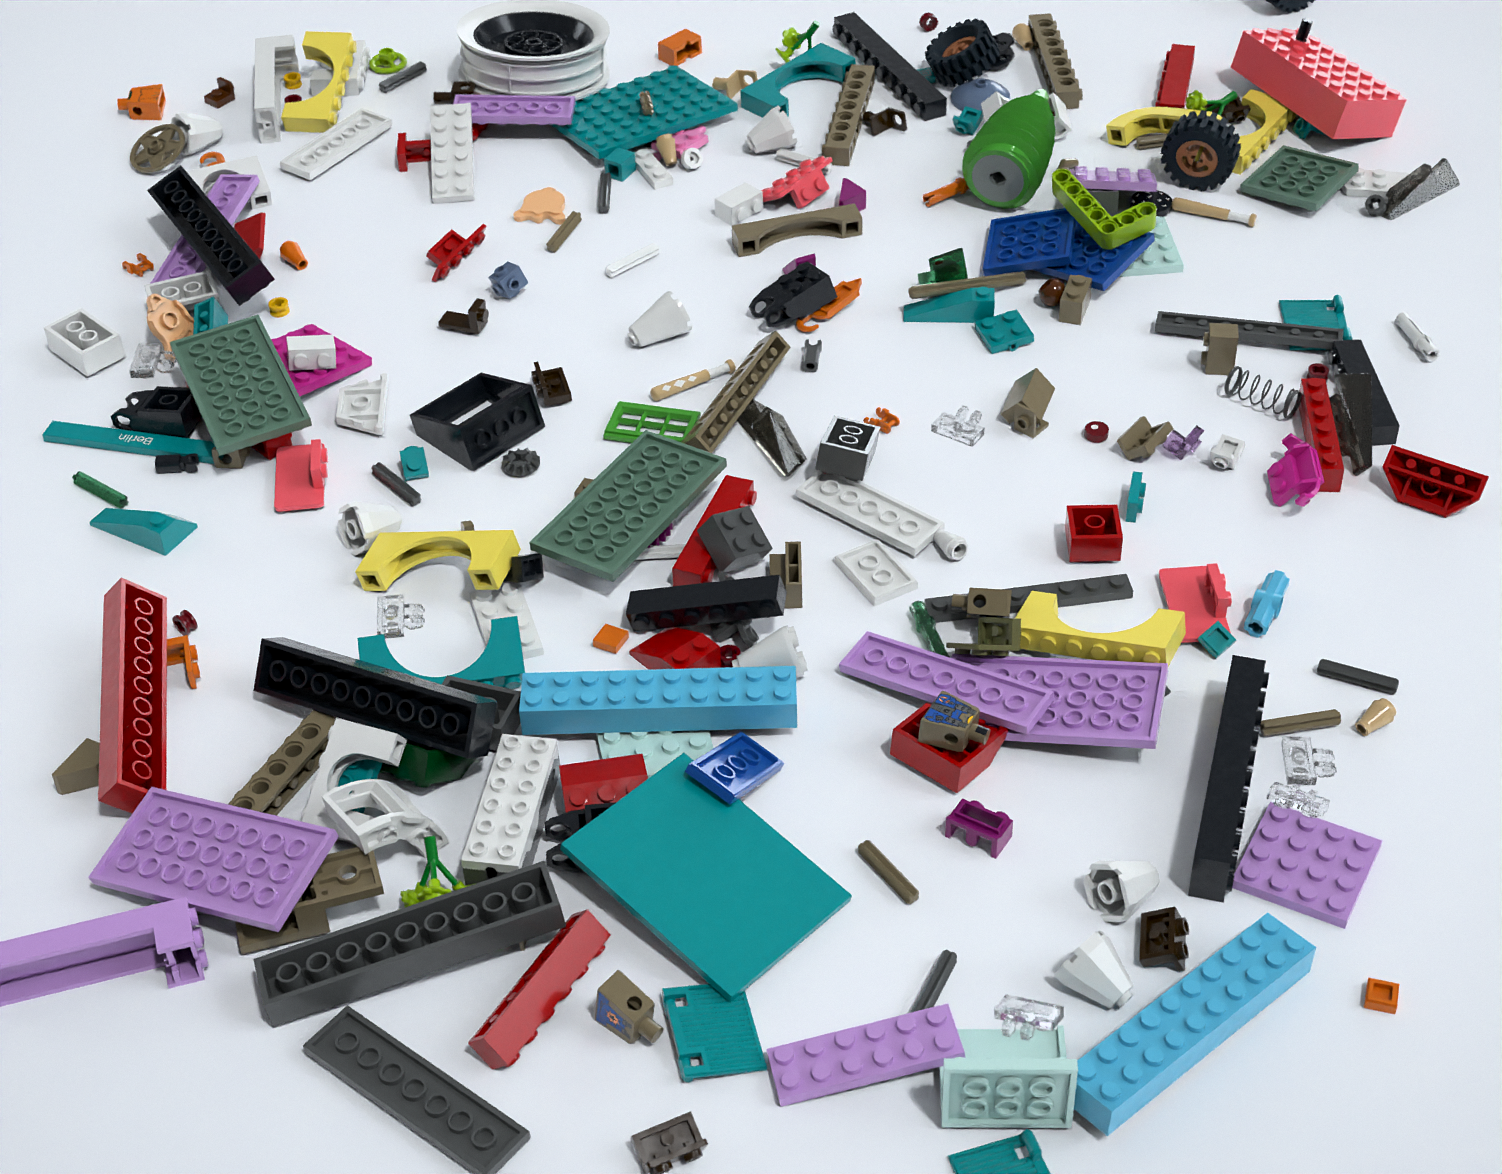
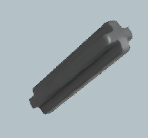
[379,61,427,93]
[598,172,611,213]
[371,462,421,506]
[1317,659,1399,694]
[910,950,957,1013]

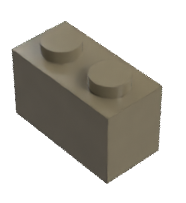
[1059,275,1092,325]
[1201,323,1239,375]

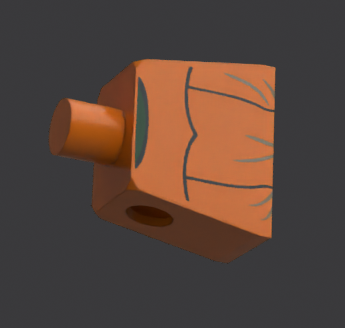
[117,84,166,120]

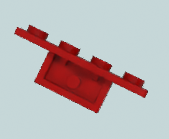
[426,223,487,282]

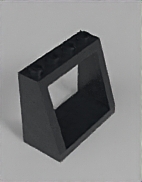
[410,372,545,471]

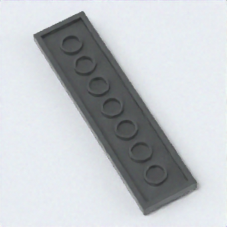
[303,1005,531,1174]

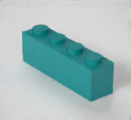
[193,296,228,335]

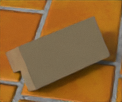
[1000,368,1055,424]
[769,541,803,609]

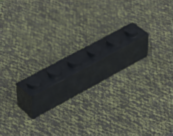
[1328,339,1400,446]
[626,575,787,632]

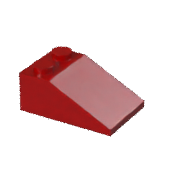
[629,627,721,670]

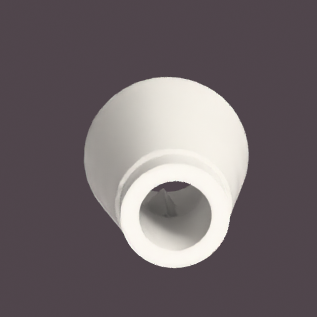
[934,529,968,560]

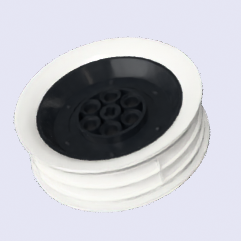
[456,0,610,101]

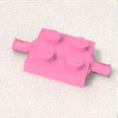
[651,125,708,161]

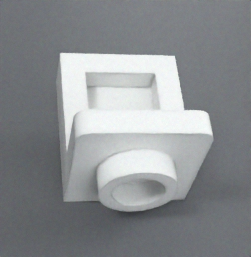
[1210,434,1246,470]

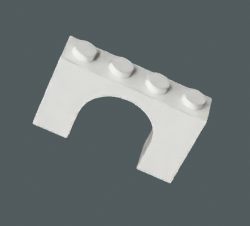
[310,40,371,96]
[186,155,272,210]
[301,718,407,844]

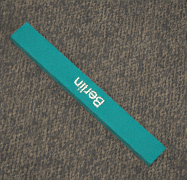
[42,421,225,464]

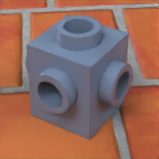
[488,261,529,299]

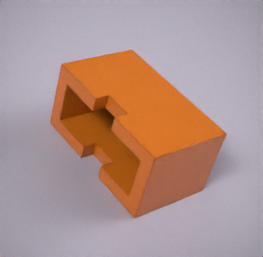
[658,28,702,66]

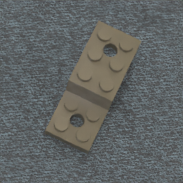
[235,847,384,954]

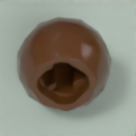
[1038,278,1065,306]

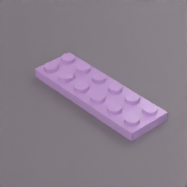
[453,94,576,126]
[766,1003,965,1107]

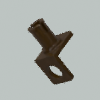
[433,81,476,104]
[862,107,907,136]

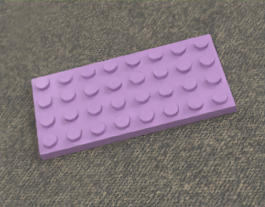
[951,654,1168,749]
[88,787,339,932]

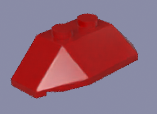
[1382,445,1489,518]

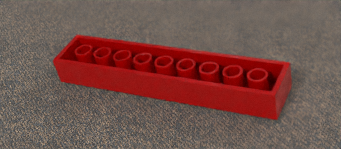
[98,577,167,814]

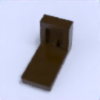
[438,298,489,334]

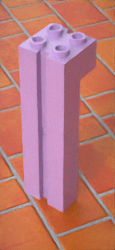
[0,897,208,1007]

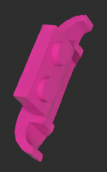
[1267,433,1324,507]

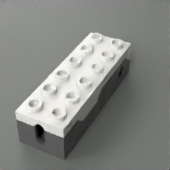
[461,734,560,886]

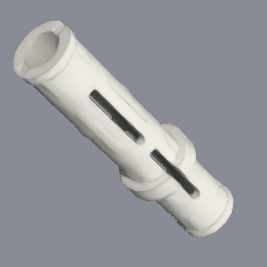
[1395,312,1440,361]

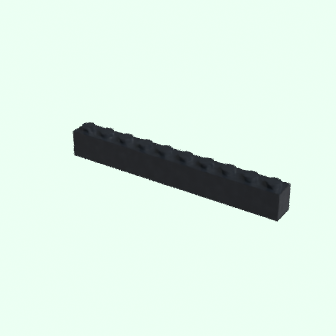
[832,12,947,121]

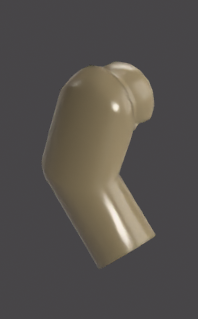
[1057,158,1079,171]

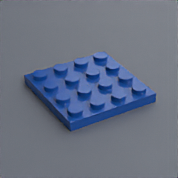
[982,208,1077,276]
[1032,222,1155,291]

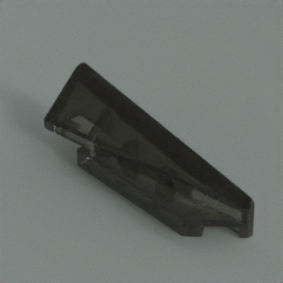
[1381,158,1460,220]
[1329,373,1372,476]
[737,399,807,476]

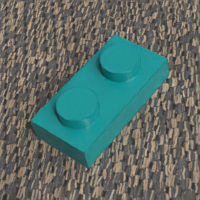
[1126,471,1146,523]

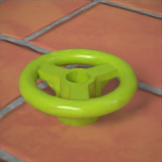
[369,48,407,74]

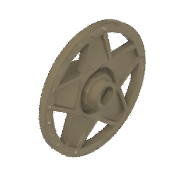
[130,124,185,173]

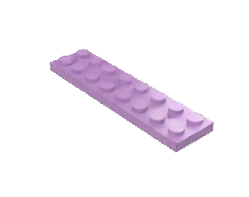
[150,174,260,284]
[839,631,1055,735]

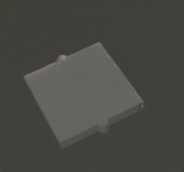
[1329,189,1377,213]

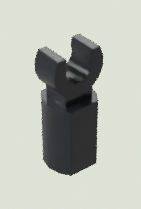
[155,453,200,473]

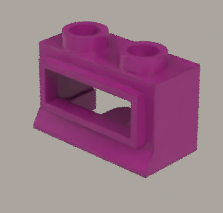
[945,798,1013,859]

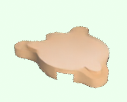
[513,187,566,225]
[146,294,194,359]

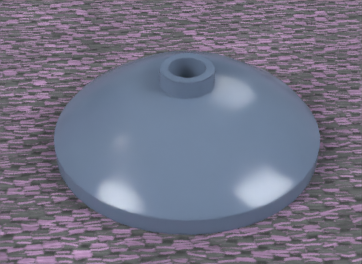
[951,78,1010,111]

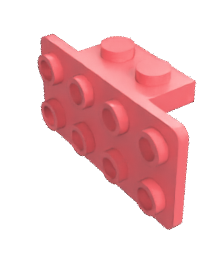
[761,156,833,209]
[274,439,328,512]
[1158,563,1232,643]

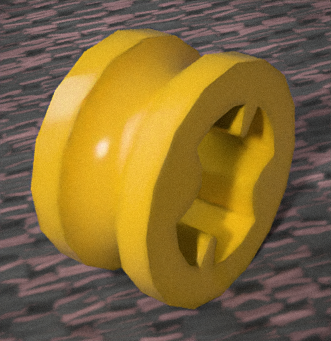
[283,72,302,89]
[268,297,290,318]

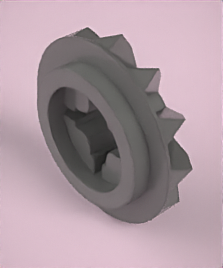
[501,448,540,476]

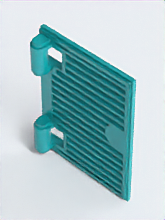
[1279,295,1353,350]
[662,984,767,1083]
[948,1129,1050,1174]

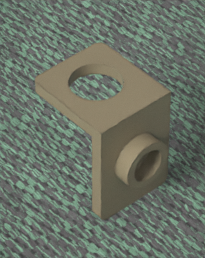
[1014,403,1049,439]
[211,446,251,469]

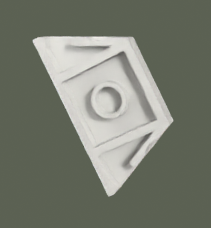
[1340,167,1410,199]
[336,373,388,435]

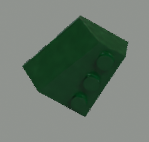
[379,739,477,788]

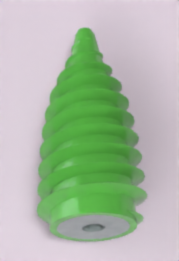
[962,89,1056,209]

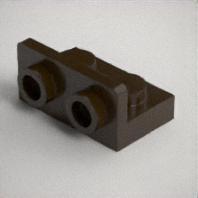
[1139,906,1189,972]

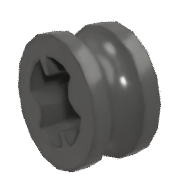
[1365,195,1387,217]

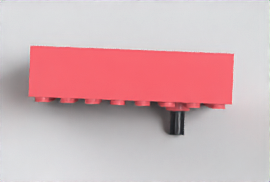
[1230,18,1407,139]

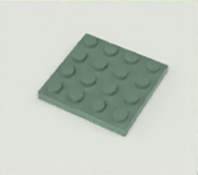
[1240,145,1359,211]

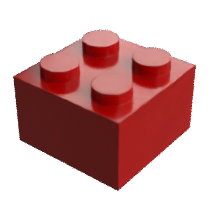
[1065,504,1123,562]

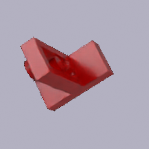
[397,133,431,172]

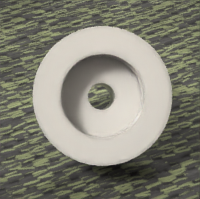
[681,148,703,170]

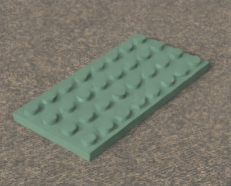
[170,314,312,456]
[529,430,727,582]

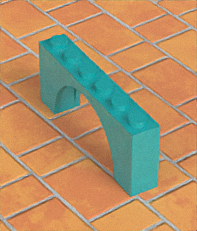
[740,43,856,118]
[357,616,525,689]

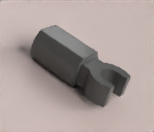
[802,339,822,372]

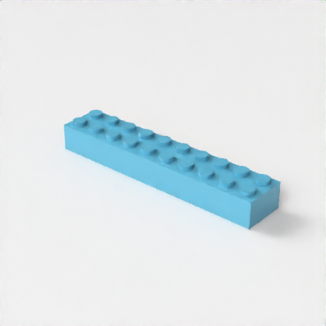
[519,666,797,735]
[1074,912,1316,1136]

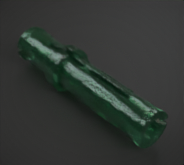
[909,600,950,658]

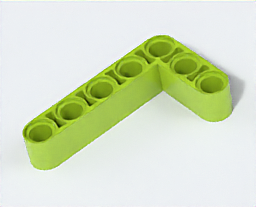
[1052,169,1156,250]

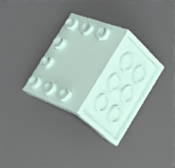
[939,1025,1078,1128]

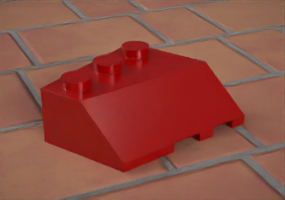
[890,703,1010,793]

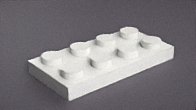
[469,582,544,660]

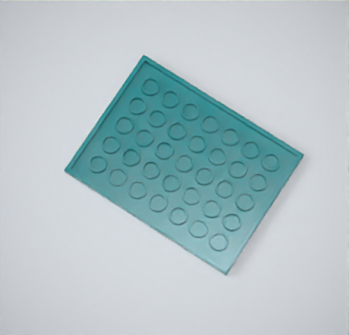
[560,753,852,1002]

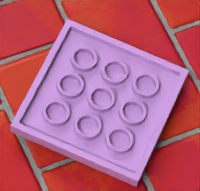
[1070,166,1157,192]
[1232,801,1383,929]

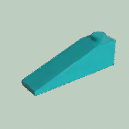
[903,287,995,323]
[89,508,198,556]

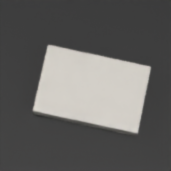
[835,539,918,607]

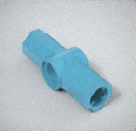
[1244,570,1290,638]

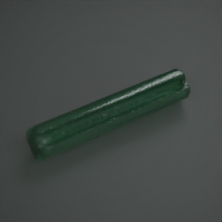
[72,471,129,509]

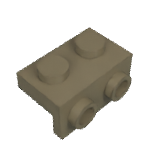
[1117,416,1174,460]

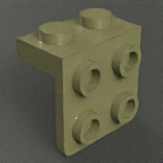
[946,617,1021,656]

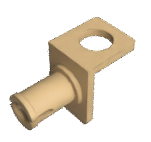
[712,70,758,99]

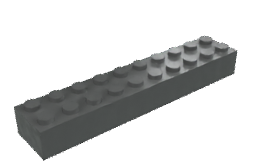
[253,860,567,1027]

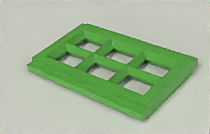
[603,401,701,443]

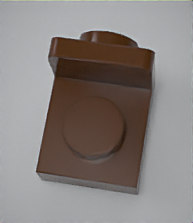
[204,77,235,109]

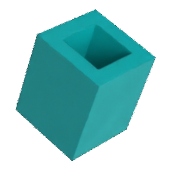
[604,147,636,182]

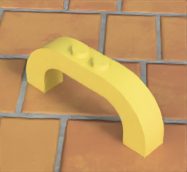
[1106,107,1222,154]

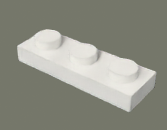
[635,149,674,190]

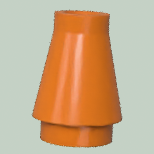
[280,240,308,270]

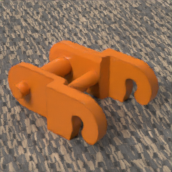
[122,253,154,277]
[863,407,900,434]

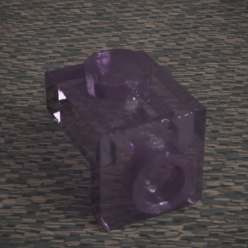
[1163,425,1205,461]

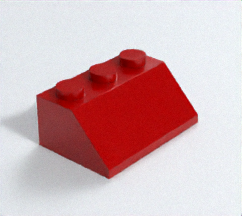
[233,212,266,259]
[559,753,648,813]

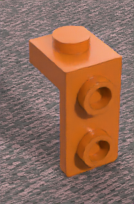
[167,635,201,689]

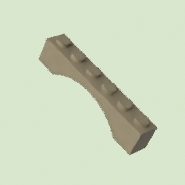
[731,204,863,257]

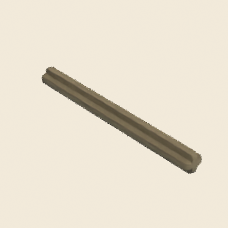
[908,272,1027,299]

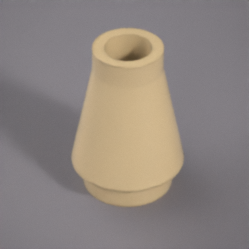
[1012,23,1034,51]
[655,134,678,166]
[1355,698,1396,736]

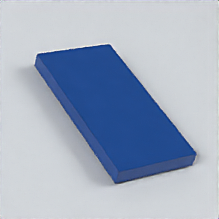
[685,732,785,805]

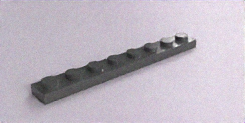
[1155,311,1344,350]
[924,574,1134,624]

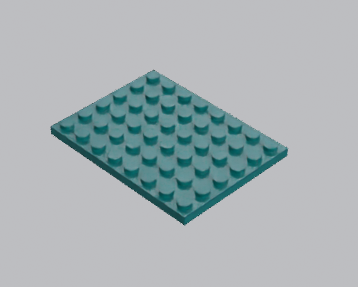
[549,65,738,160]

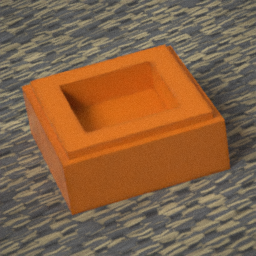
[593,624,629,654]
[1364,977,1400,1014]

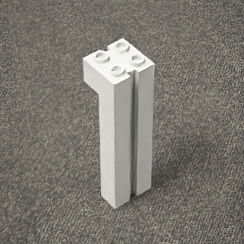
[254,34,300,144]

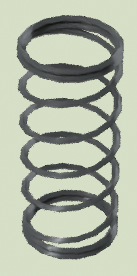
[1224,366,1302,419]

